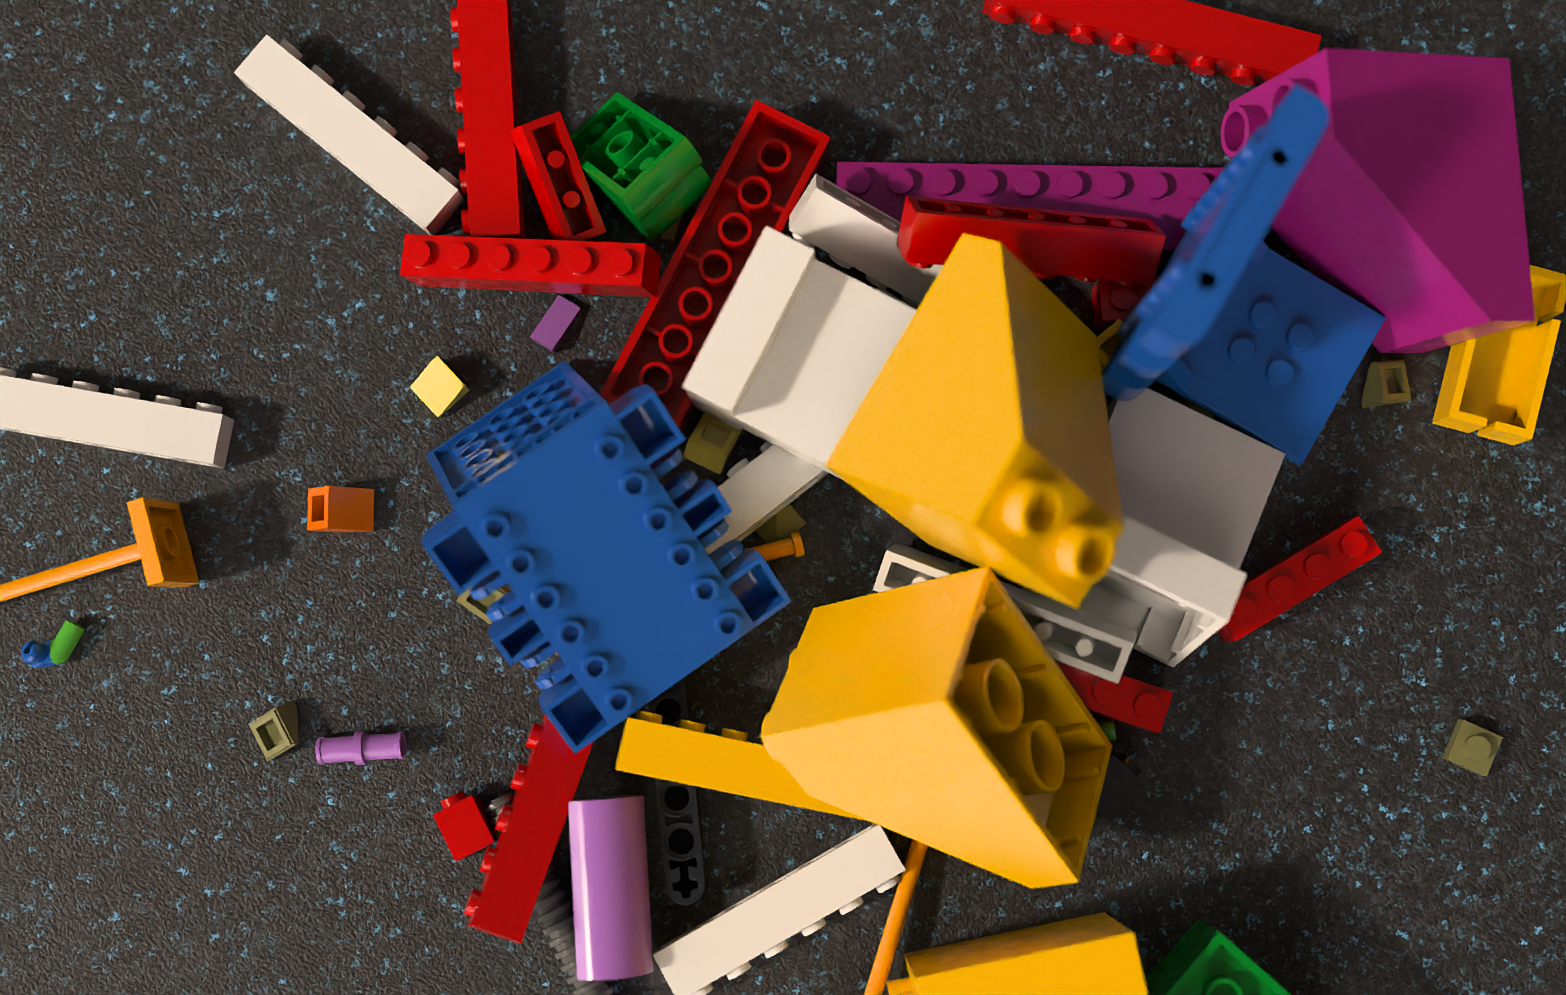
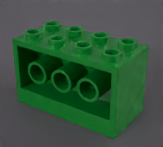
[1144,919,1290,995]

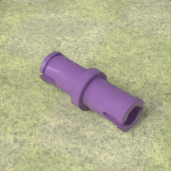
[315,731,407,765]

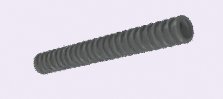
[483,791,615,995]

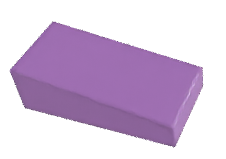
[530,295,581,353]

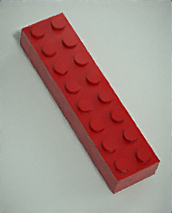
[599,100,831,433]

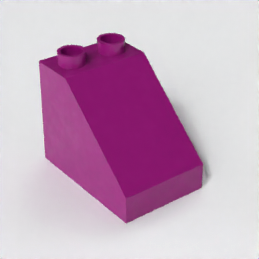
[1221,48,1535,353]

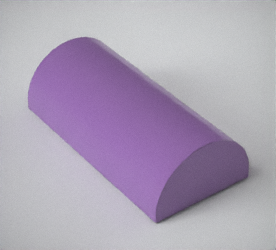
[568,794,654,980]

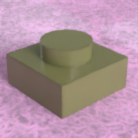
[1442,719,1503,776]

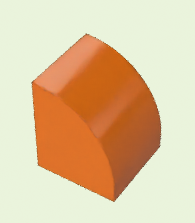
[307,486,374,532]

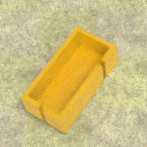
[1432,265,1566,446]

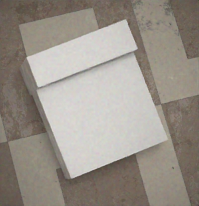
[683,226,917,482]
[1022,388,1285,668]

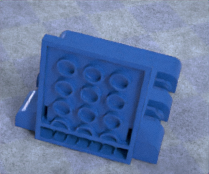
[1102,84,1386,465]
[421,360,792,754]

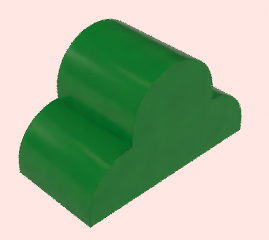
[570,92,712,244]

